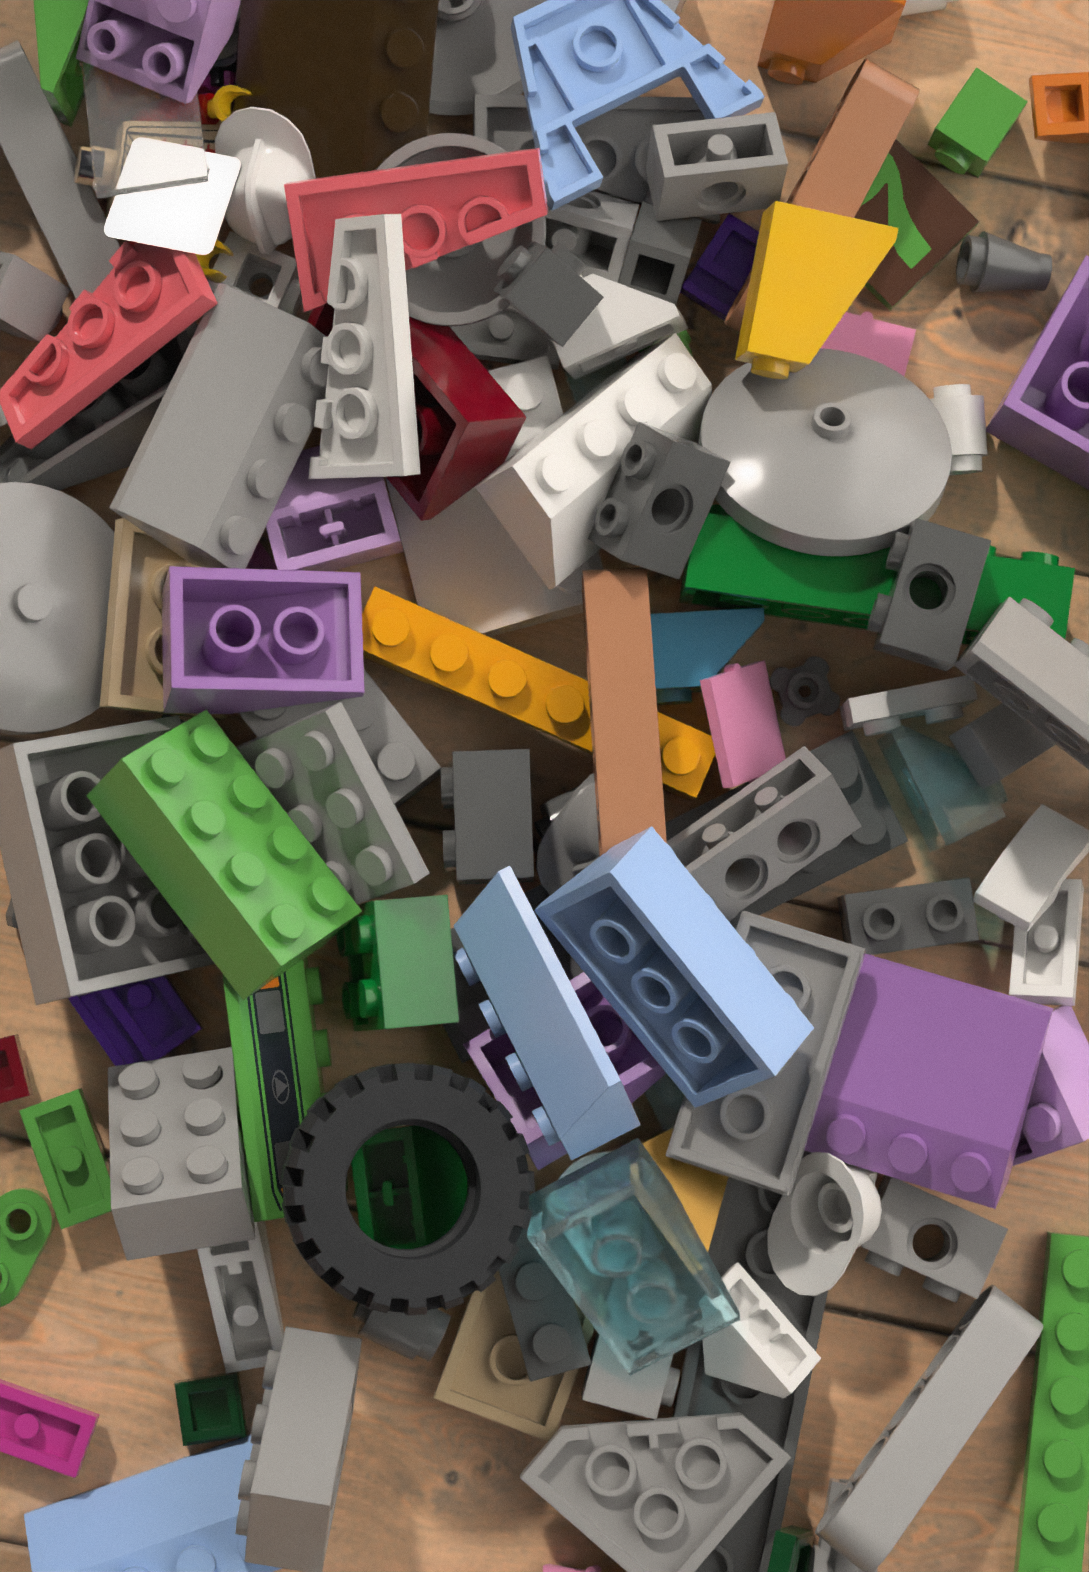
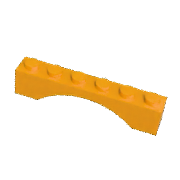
[362,586,715,801]

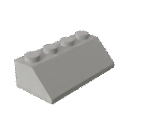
[109,283,329,569]
[954,597,1089,770]

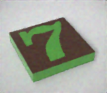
[854,139,979,311]

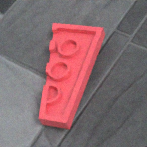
[284,148,548,312]
[0,241,218,450]

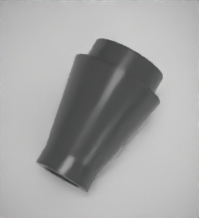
[956,231,1052,293]

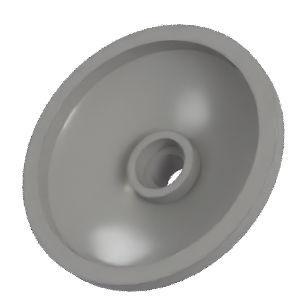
[377,133,546,326]

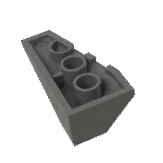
[0,321,198,491]

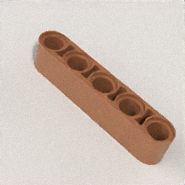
[724,59,920,332]
[582,567,667,856]

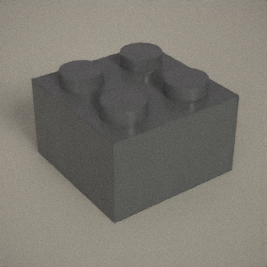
[441,749,534,885]

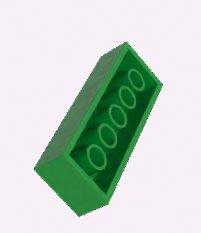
[679,504,1075,646]

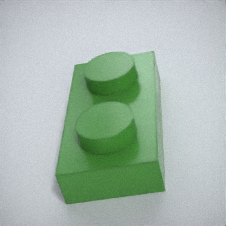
[19,1088,111,1230]

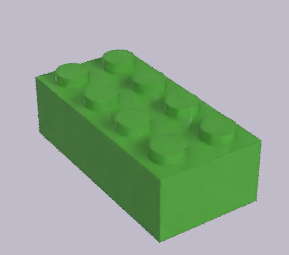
[87,709,362,1000]

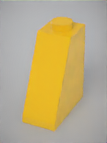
[735,201,898,379]

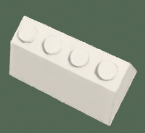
[475,333,712,590]

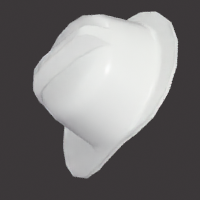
[215,107,316,254]
[767,1152,882,1296]

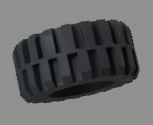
[281,1063,535,1316]

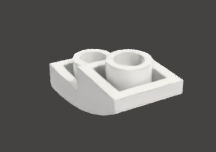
[973,804,1089,932]

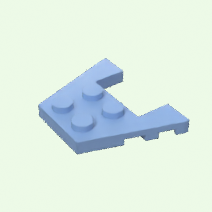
[510,0,764,211]

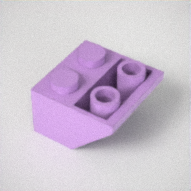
[76,0,241,104]
[266,446,404,571]
[1012,1005,1089,1166]

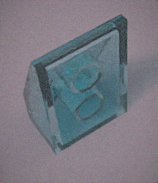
[527,1138,740,1376]

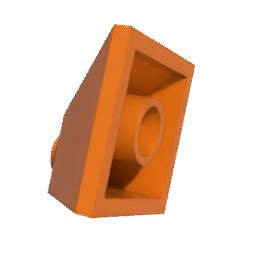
[757,0,906,85]

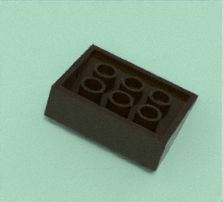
[232,0,439,178]

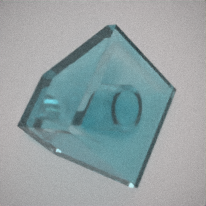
[877,725,1008,852]

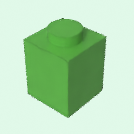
[927,67,1028,178]

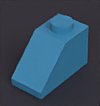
[650,608,764,705]

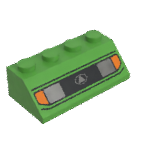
[222,957,348,1222]

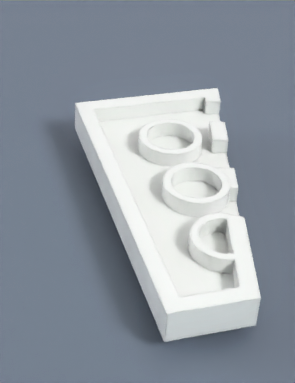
[308,214,421,479]

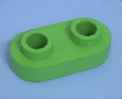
[0,1188,56,1307]

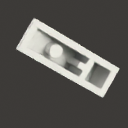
[197,1221,284,1373]

